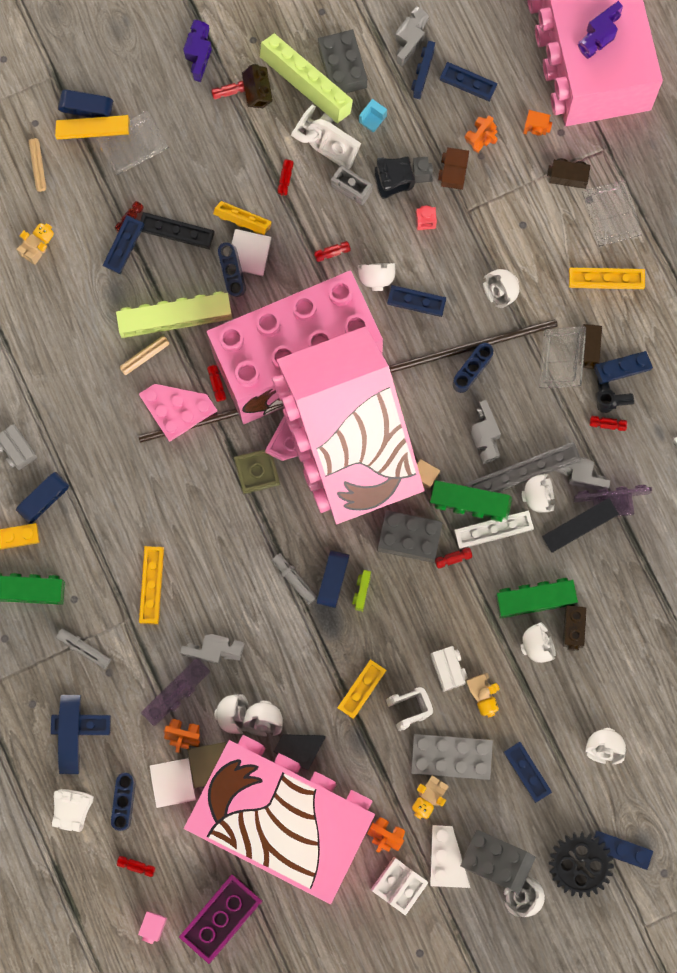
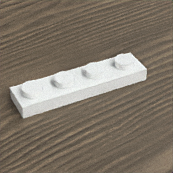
[454,510,534,549]

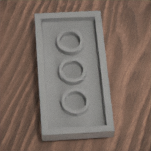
[411,734,493,780]

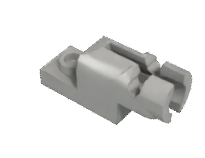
[396,6,429,67]
[471,400,501,464]
[555,457,610,492]
[180,634,245,665]

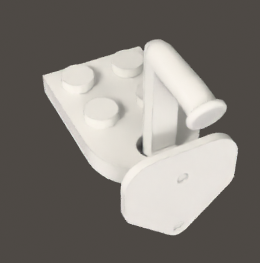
[291,102,361,169]

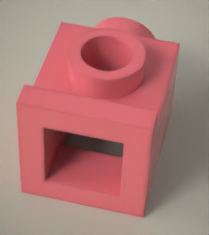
[416,205,437,230]

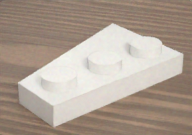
[430,825,470,888]

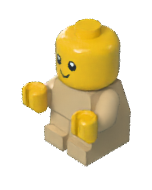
[17,223,54,265]
[467,672,500,718]
[412,775,449,819]

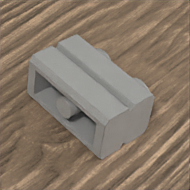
[331,165,373,206]
[0,424,38,470]

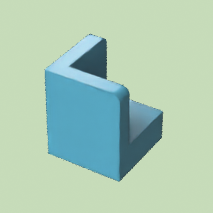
[359,99,387,132]

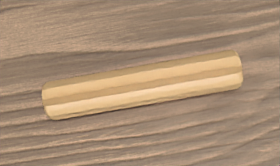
[29,138,46,192]
[120,336,169,375]

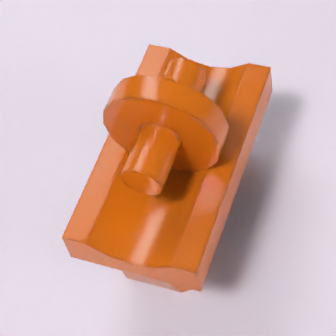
[465,115,498,153]
[164,719,200,753]
[367,817,405,853]

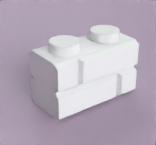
[430,646,468,692]

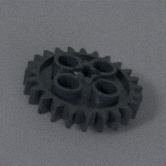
[549,831,614,898]

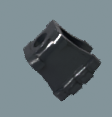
[374,157,416,199]

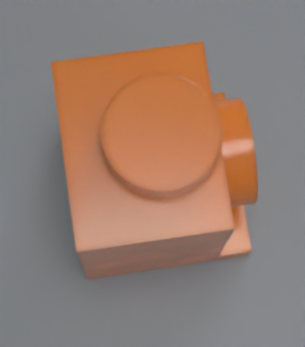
[523,110,553,136]

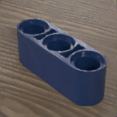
[58,90,114,118]
[218,242,246,297]
[453,343,494,393]
[16,472,69,524]
[317,550,350,608]
[111,773,136,831]

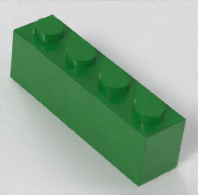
[430,480,512,522]
[0,573,65,605]
[495,578,578,618]

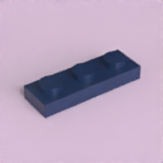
[411,41,436,99]
[440,62,498,102]
[102,215,145,275]
[387,285,447,317]
[594,351,653,384]
[51,715,111,736]
[503,742,552,803]
[593,830,653,870]

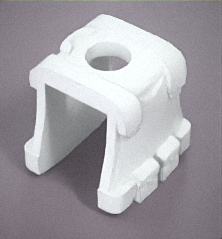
[386,687,433,731]
[52,789,94,832]

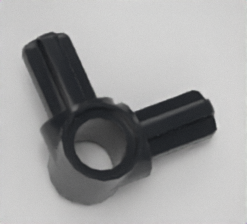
[596,378,634,413]

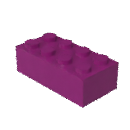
[179,874,263,964]

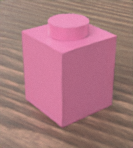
[138,911,167,944]

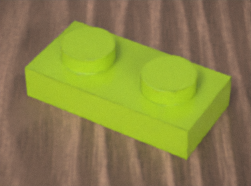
[352,570,371,612]

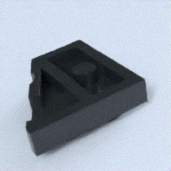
[273,734,326,770]

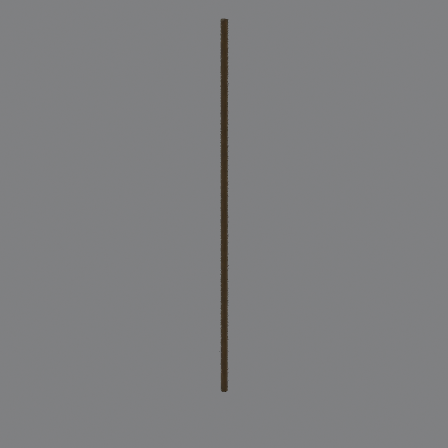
[138,319,558,443]

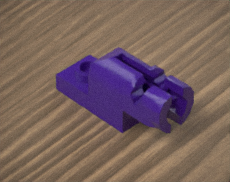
[578,1,623,59]
[183,20,212,82]

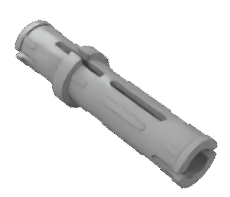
[271,553,317,605]
[56,628,112,669]

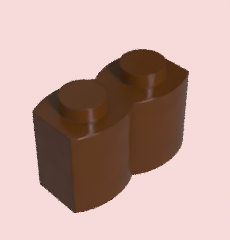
[438,147,469,190]

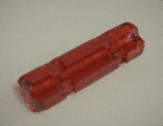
[115,201,144,232]

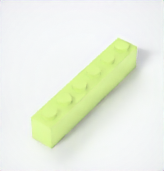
[260,33,353,124]
[116,291,233,338]

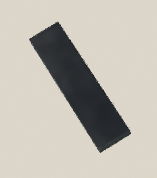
[140,212,215,250]
[542,498,619,553]

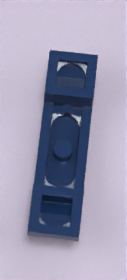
[58,695,81,774]

